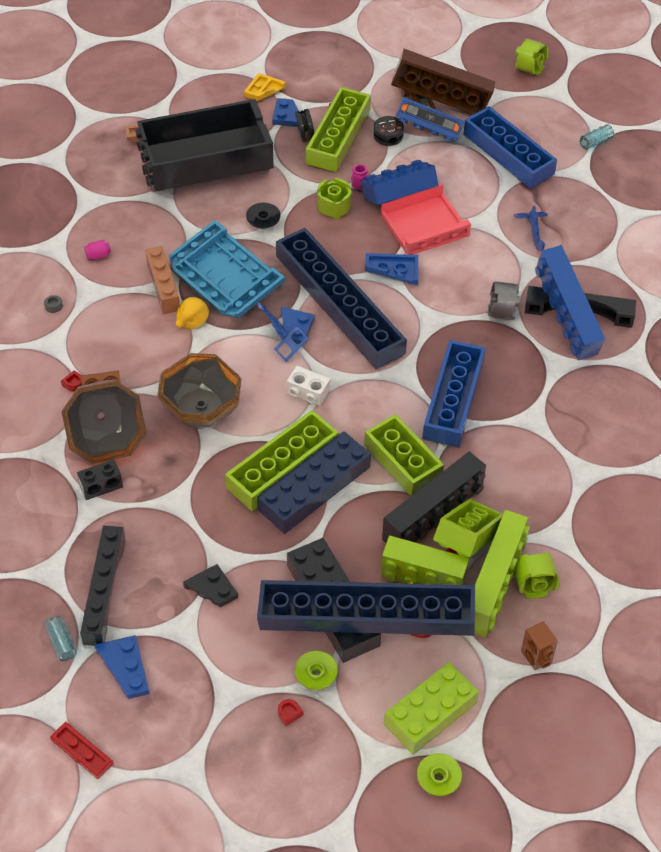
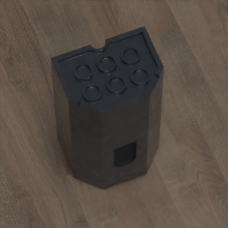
[135,99,274,193]

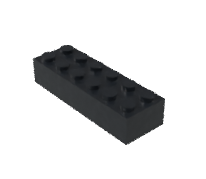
[382,451,486,544]
[287,537,381,663]

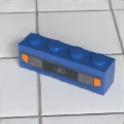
[396,97,465,142]

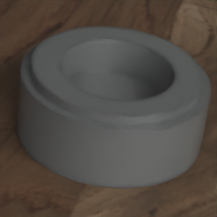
[44,295,63,313]

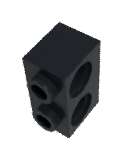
[77,459,123,500]

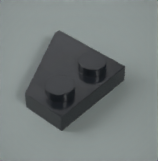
[183,564,238,607]

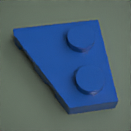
[273,98,299,127]
[281,307,315,344]

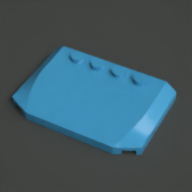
[169,220,285,318]

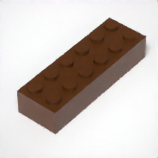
[391,49,495,115]

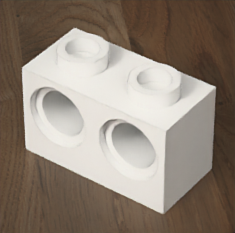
[287,366,331,406]

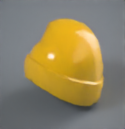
[175,297,209,329]

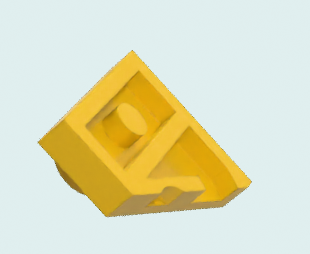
[244,73,286,101]

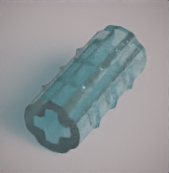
[580,124,614,150]
[45,616,77,661]

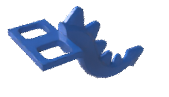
[514,206,548,251]
[257,302,310,362]

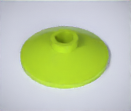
[295,651,338,690]
[417,753,462,796]

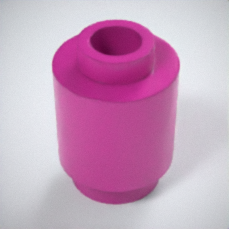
[351,164,369,190]
[84,239,111,261]

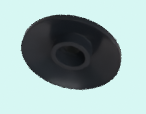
[246,202,281,229]

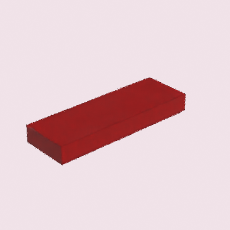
[50,721,114,780]

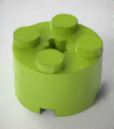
[515,39,549,75]
[317,178,351,219]
[514,552,560,599]

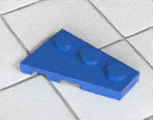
[365,253,418,286]
[94,635,149,699]

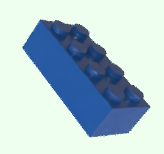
[360,160,439,205]

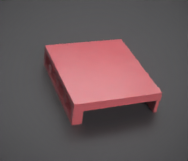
[381,184,471,255]

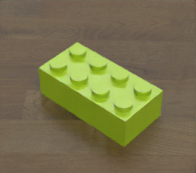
[364,414,444,496]
[433,498,503,557]
[381,535,469,585]
[384,662,479,755]

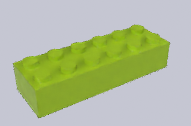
[306,87,371,172]
[225,410,339,511]
[475,510,530,637]

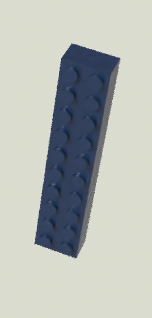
[276,228,407,369]
[257,580,475,636]

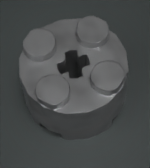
[488,281,520,320]

